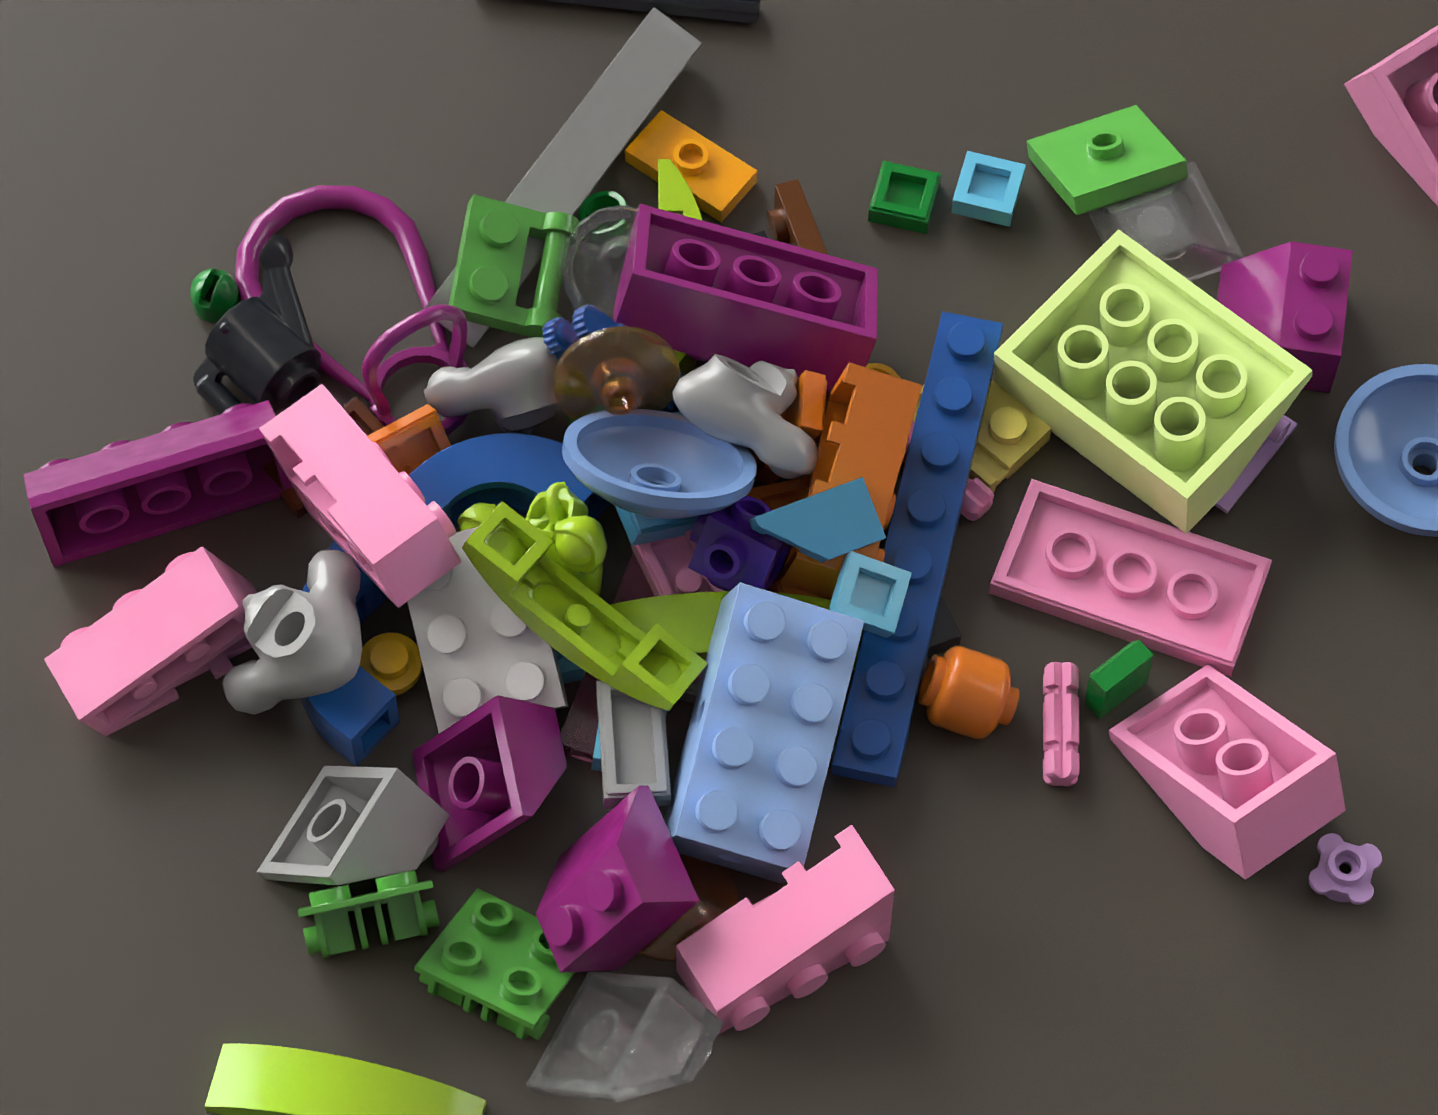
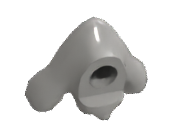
[424,337,585,434]
[672,354,818,479]
[222,550,362,715]

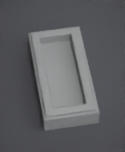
[596,681,671,809]

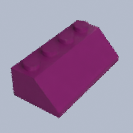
[613,204,878,394]
[23,400,295,567]

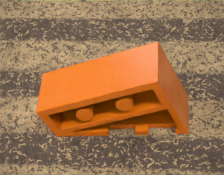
[779,362,922,599]

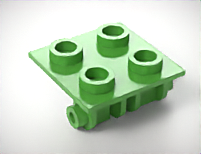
[298,870,440,958]
[414,888,576,1040]

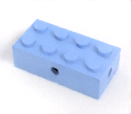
[664,582,864,884]

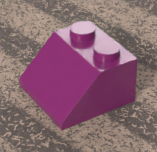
[1217,241,1353,393]
[536,785,700,973]

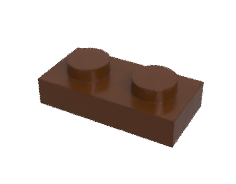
[766,179,828,255]

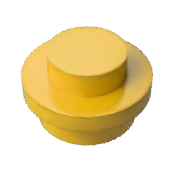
[360,633,423,695]

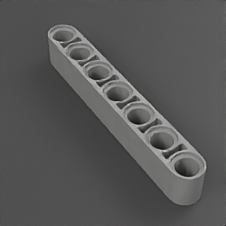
[425,7,702,348]

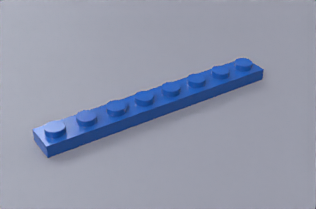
[832,311,1003,788]

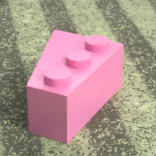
[259,384,461,608]
[44,546,258,736]
[676,825,895,1035]

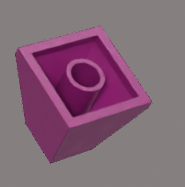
[412,695,567,871]

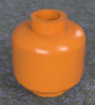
[918,646,1019,740]

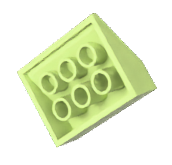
[994,229,1312,534]

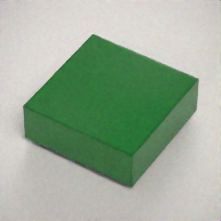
[868,161,941,234]
[1084,639,1154,720]

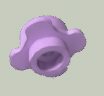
[1308,833,1382,905]

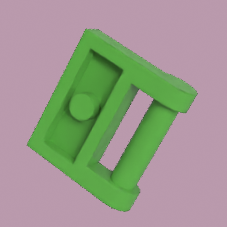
[449,194,579,338]

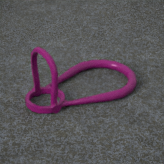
[235,185,468,436]

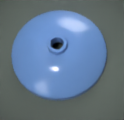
[1334,364,1438,537]
[562,409,756,519]

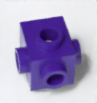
[688,496,792,591]

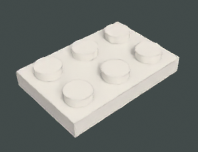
[407,527,569,733]

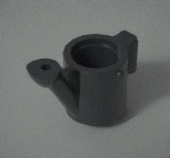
[193,235,321,415]

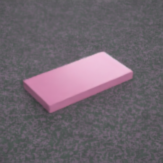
[989,479,1272,677]

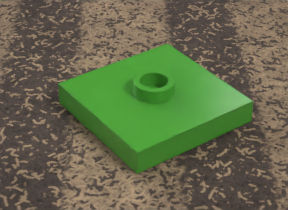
[1026,105,1188,215]

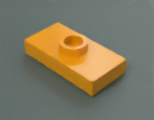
[625,110,758,223]

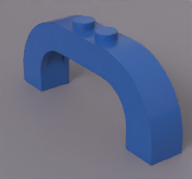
[301,433,611,767]

